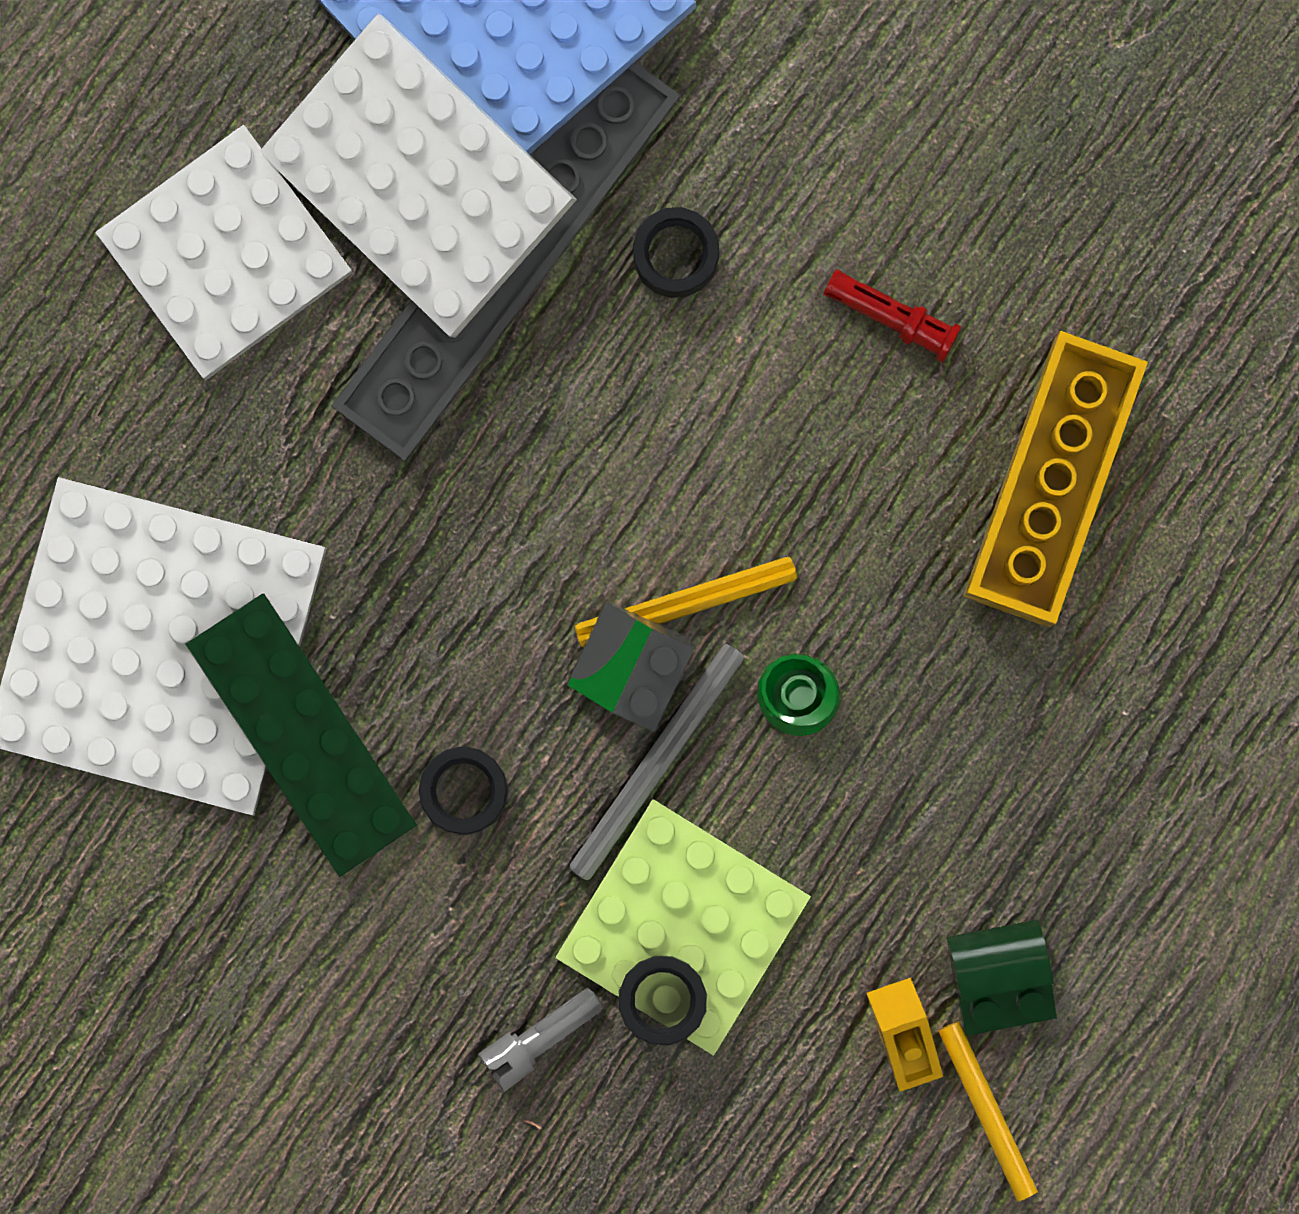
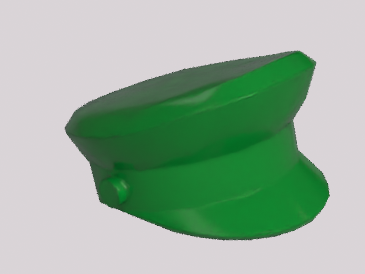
[757,653,840,736]

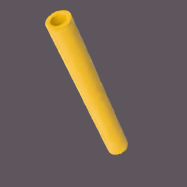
[938,1021,1038,1201]

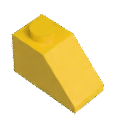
[867,978,943,1092]

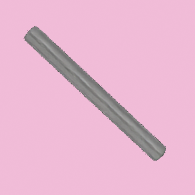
[570,644,744,880]

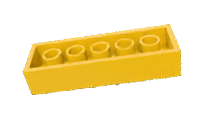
[963,331,1148,628]

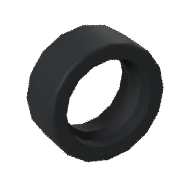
[633,207,720,298]
[418,746,508,835]
[619,956,707,1045]

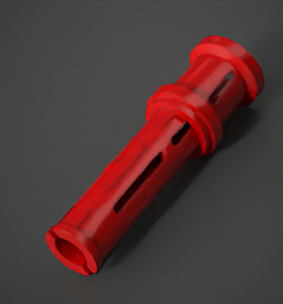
[823,269,962,363]

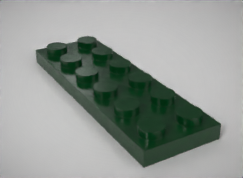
[185,593,417,877]

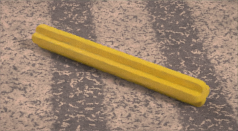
[575,557,797,647]

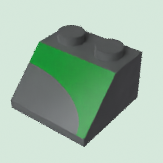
[567,601,694,732]

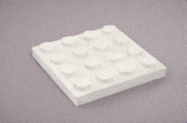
[95,125,353,381]

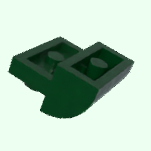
[946,920,1057,1036]

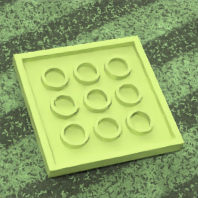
[555,799,811,1056]

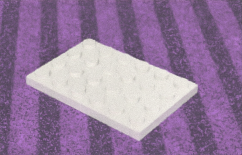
[261,14,577,338]

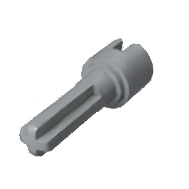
[478,988,602,1092]

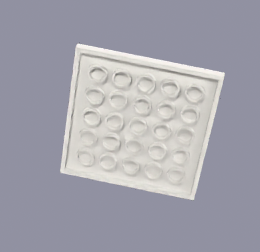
[0,477,326,816]

